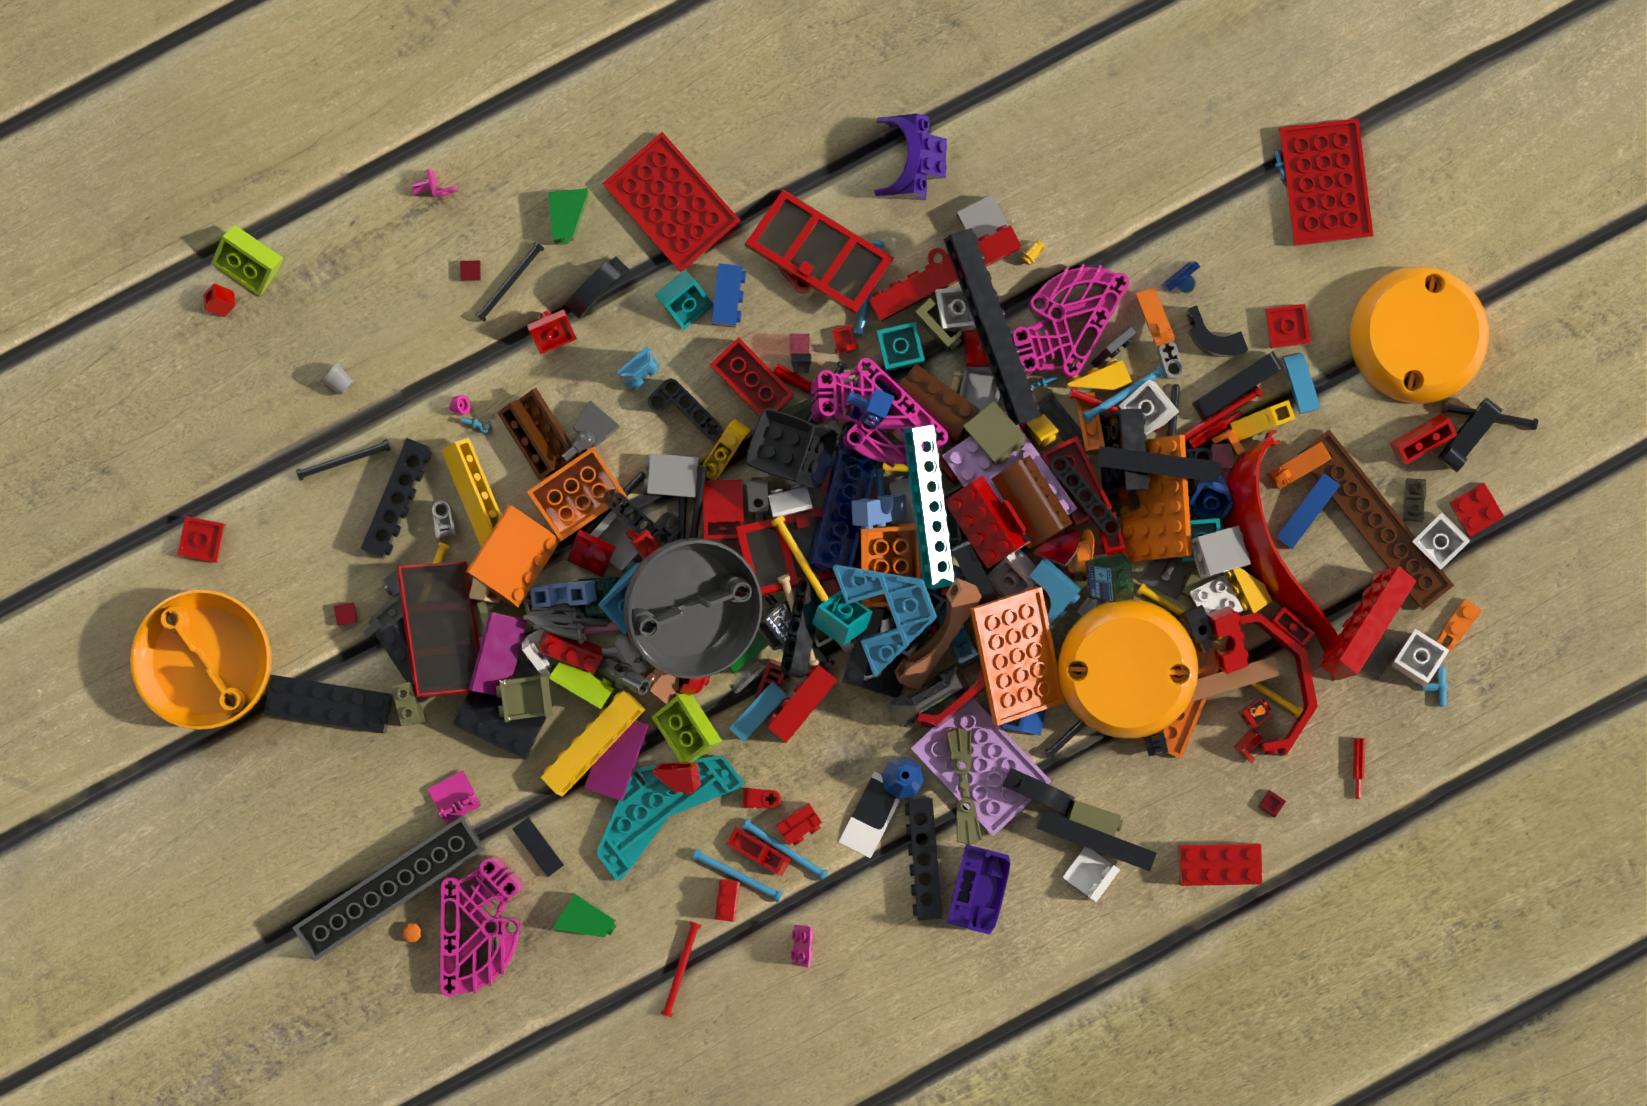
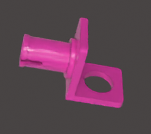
[411,169,459,197]

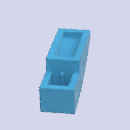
[1283,353,1320,415]
[938,604,980,668]
[729,681,788,742]

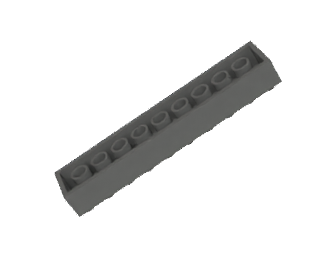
[292,816,486,961]

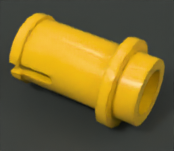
[1021,240,1046,265]

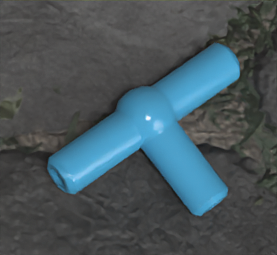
[1422,667,1448,707]

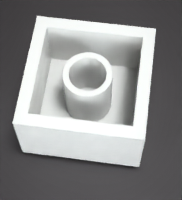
[1391,629,1449,687]

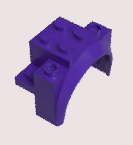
[874,113,947,200]
[947,845,1011,935]

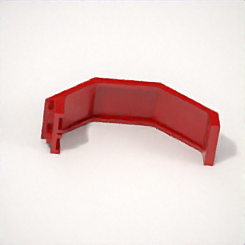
[917,586,986,729]
[1239,613,1318,756]

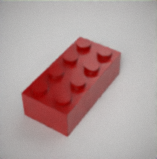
[710,337,794,418]
[1040,436,1112,527]
[944,476,1027,569]
[767,665,838,743]
[1178,843,1262,886]

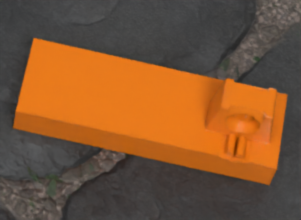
[1136,287,1175,347]
[1075,392,1105,453]
[1269,442,1332,490]

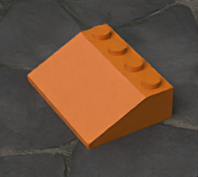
[527,447,627,541]
[466,505,560,607]
[861,522,921,608]

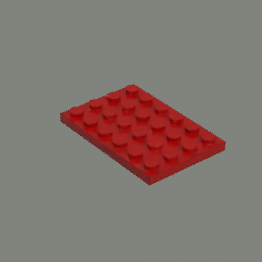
[1279,119,1374,246]
[602,132,741,273]

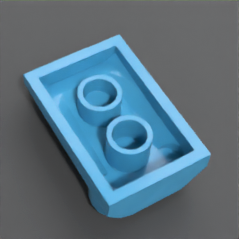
[617,346,660,390]

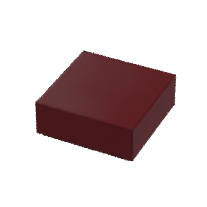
[460,260,481,282]
[334,602,358,626]
[1258,790,1286,818]

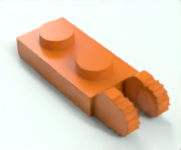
[1436,598,1482,654]

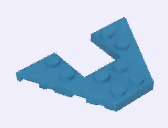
[833,565,937,677]

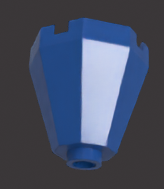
[1189,474,1233,519]
[881,757,924,800]

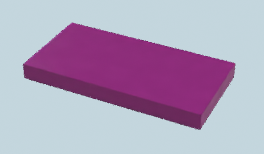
[469,611,527,696]
[584,720,649,801]

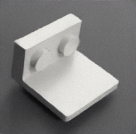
[1190,575,1243,614]
[522,629,560,677]
[1063,847,1120,902]

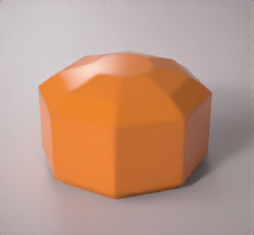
[403,923,422,942]

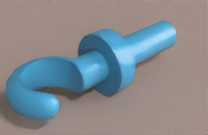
[1275,150,1286,181]
[1030,376,1058,388]
[461,417,491,433]

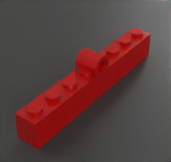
[869,224,1023,322]

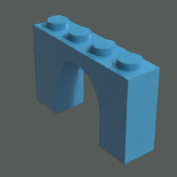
[1029,558,1081,630]

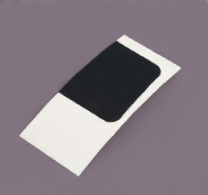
[839,771,900,858]

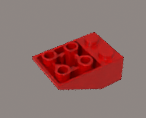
[703,479,744,540]

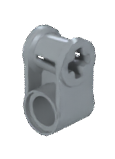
[432,501,457,540]

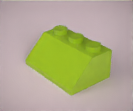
[211,225,284,296]
[549,660,615,709]
[651,694,722,763]

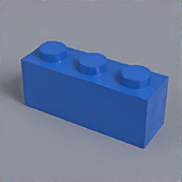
[712,263,746,327]

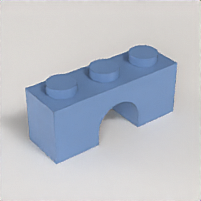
[852,494,907,529]
[530,580,597,608]

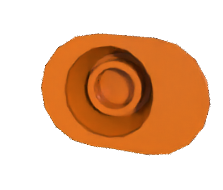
[1067,529,1094,577]

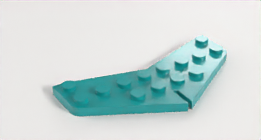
[597,756,745,882]

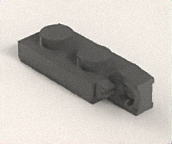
[363,593,412,639]

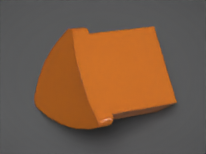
[1212,428,1245,455]

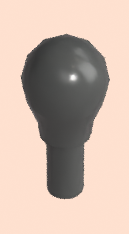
[561,431,595,462]

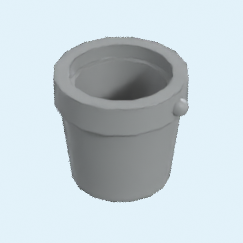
[321,363,354,395]

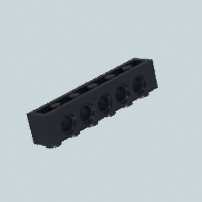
[360,438,432,559]
[905,798,942,921]

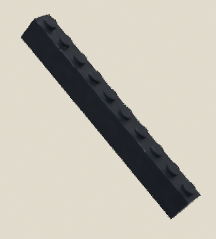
[943,228,1041,426]

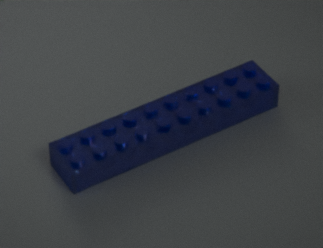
[809,375,895,574]

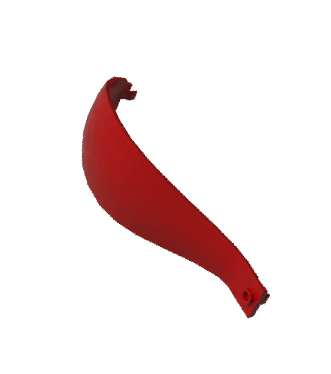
[1223,430,1337,681]

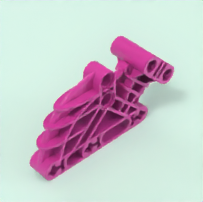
[1012,264,1129,379]
[811,358,948,468]
[440,856,524,997]

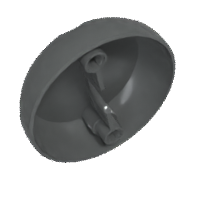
[623,538,762,679]

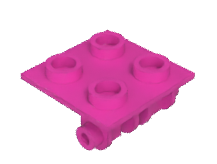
[428,770,481,824]
[791,925,813,968]

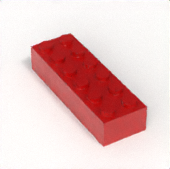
[1320,566,1416,680]

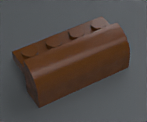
[893,364,980,445]
[497,388,578,480]
[991,455,1073,547]

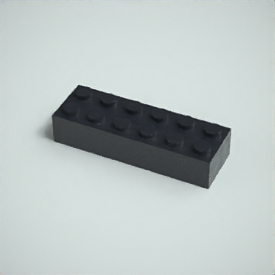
[264,675,393,734]

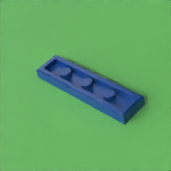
[1276,473,1340,549]

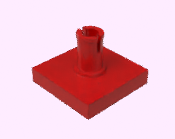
[527,310,577,355]
[963,330,990,367]

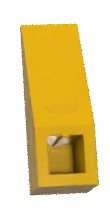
[1066,359,1132,392]
[1230,400,1296,441]
[1026,415,1059,447]
[703,419,751,480]
[1223,568,1272,614]

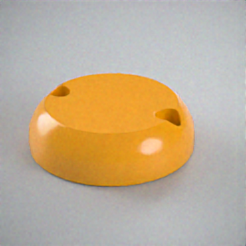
[1349,266,1489,404]
[130,590,272,730]
[1058,599,1198,739]

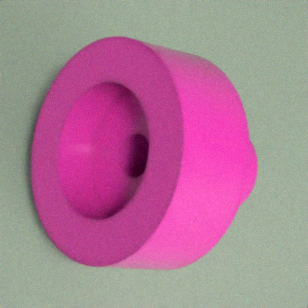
[449,395,470,416]

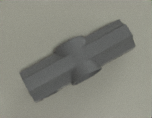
[596,656,651,696]

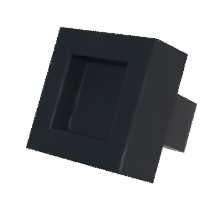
[791,354,811,373]
[1144,732,1168,757]

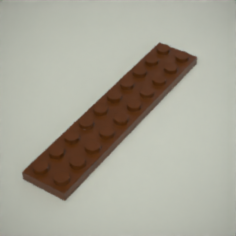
[1297,430,1454,611]

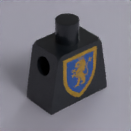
[1175,605,1214,653]

